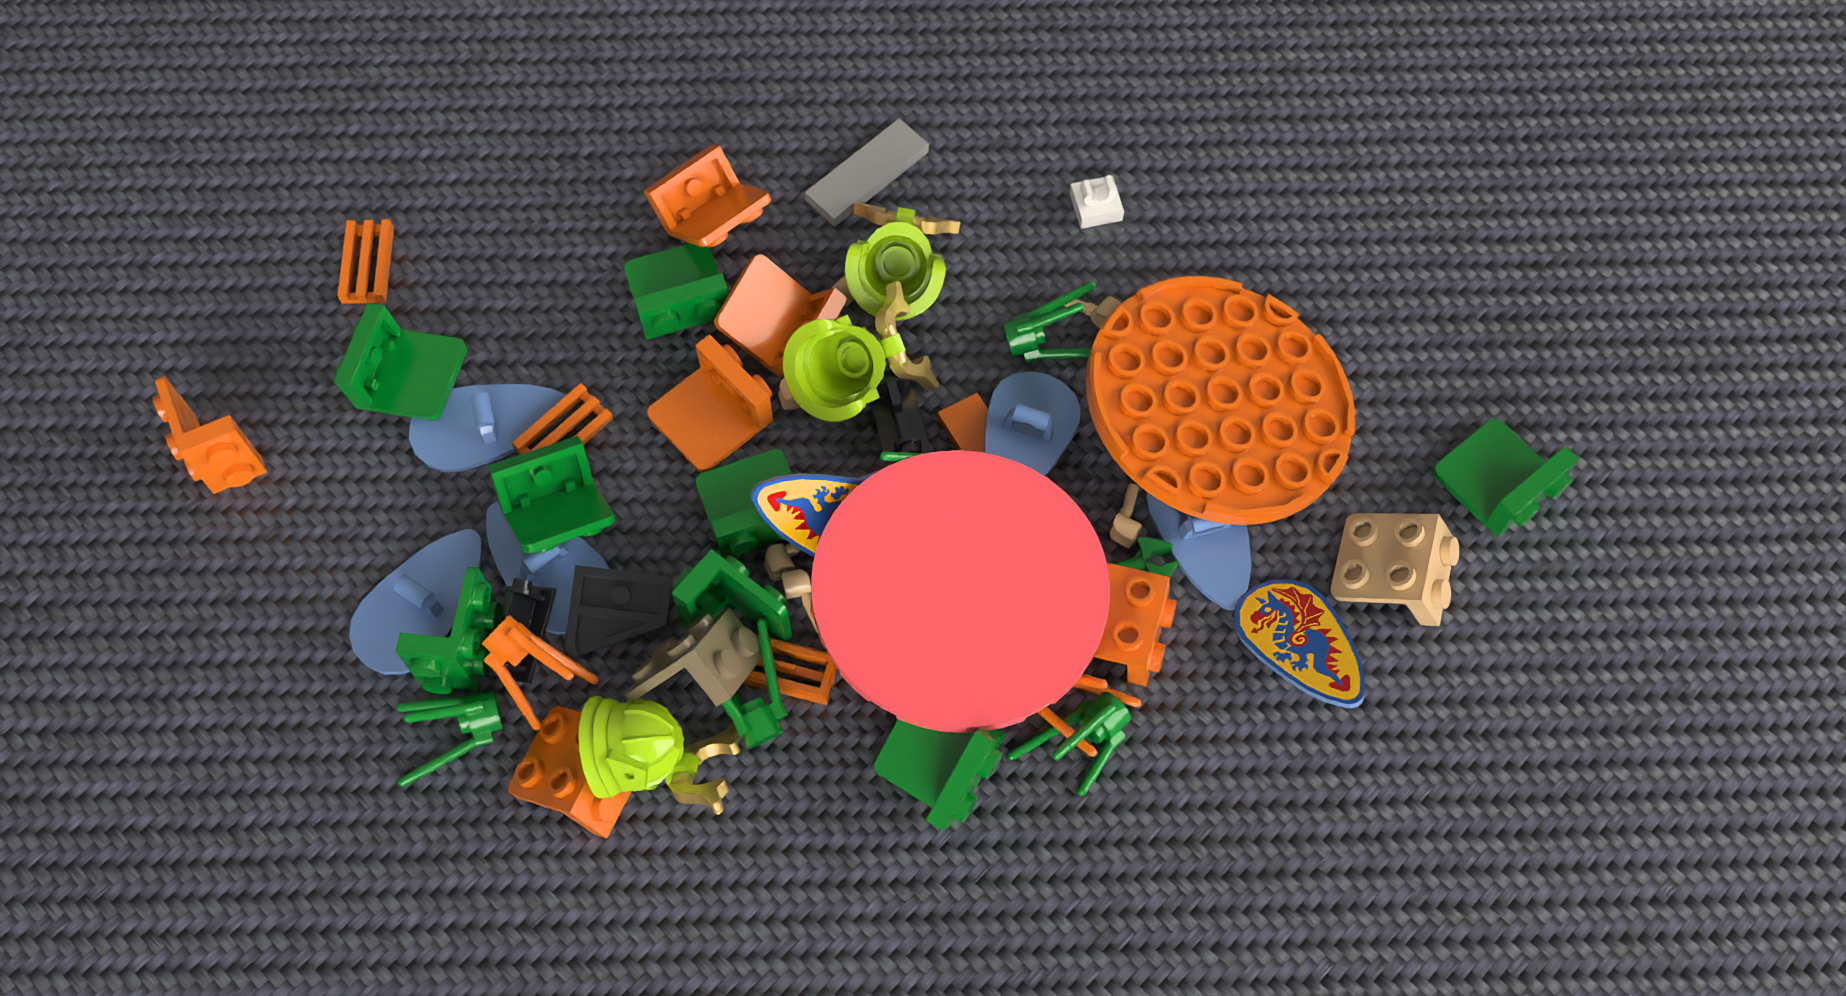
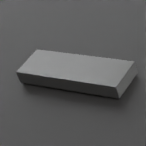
[805,118,929,227]

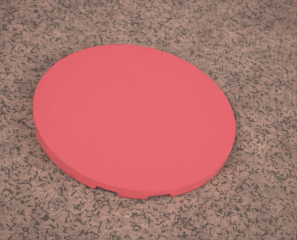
[811,450,1110,733]

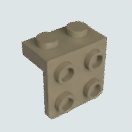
[625,608,762,707]

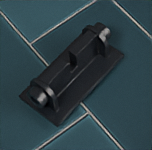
[870,370,931,466]
[487,578,557,684]

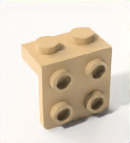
[1330,513,1459,626]

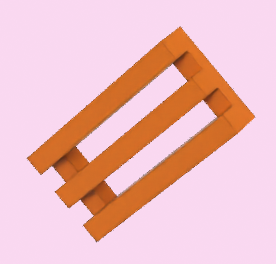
[337,219,394,304]
[512,383,613,455]
[742,633,838,705]

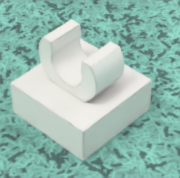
[1070,175,1124,229]

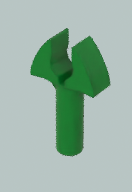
[1112,537,1179,578]

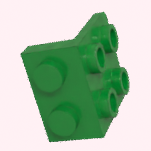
[624,243,728,340]
[334,303,468,421]
[1433,418,1579,538]
[487,436,615,553]
[695,449,792,559]
[672,549,792,642]
[395,566,502,694]
[874,719,1006,831]

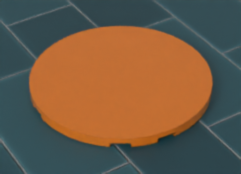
[1085,276,1355,525]

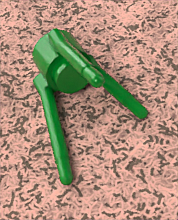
[1003,281,1096,363]
[721,618,788,749]
[396,691,504,787]
[1007,692,1131,796]

